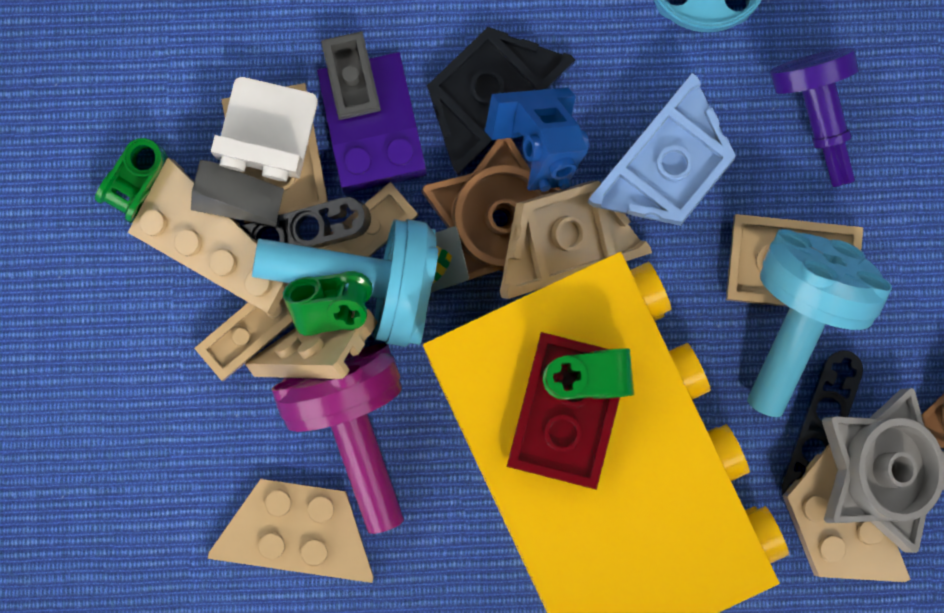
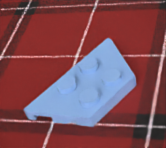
[588,73,736,226]

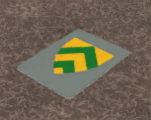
[430,226,469,293]

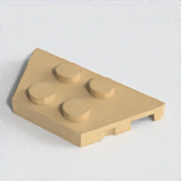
[500,181,652,299]
[245,309,378,379]
[783,445,911,582]
[208,479,374,583]

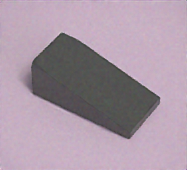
[321,31,381,120]
[191,159,284,226]

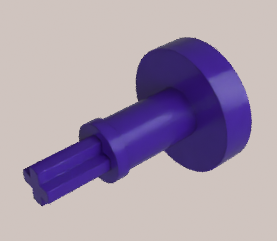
[770,48,859,187]

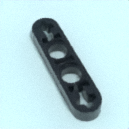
[240,197,371,248]
[779,350,863,506]

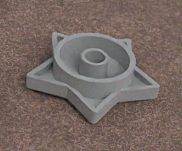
[822,388,944,553]

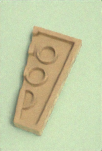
[127,158,289,315]

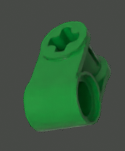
[94,138,168,223]
[283,271,373,336]
[542,348,635,400]

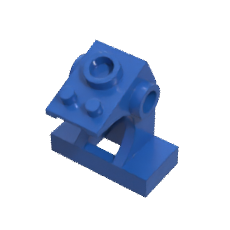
[485,87,589,192]

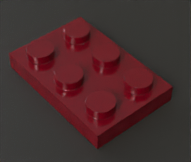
[506,332,620,490]

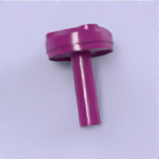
[272,343,404,534]

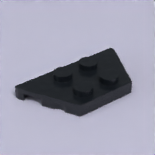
[427,27,576,175]

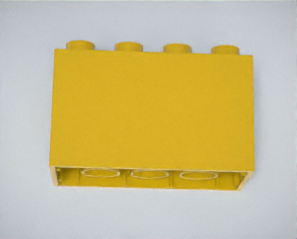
[423,251,789,613]

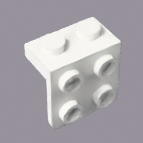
[211,77,318,182]

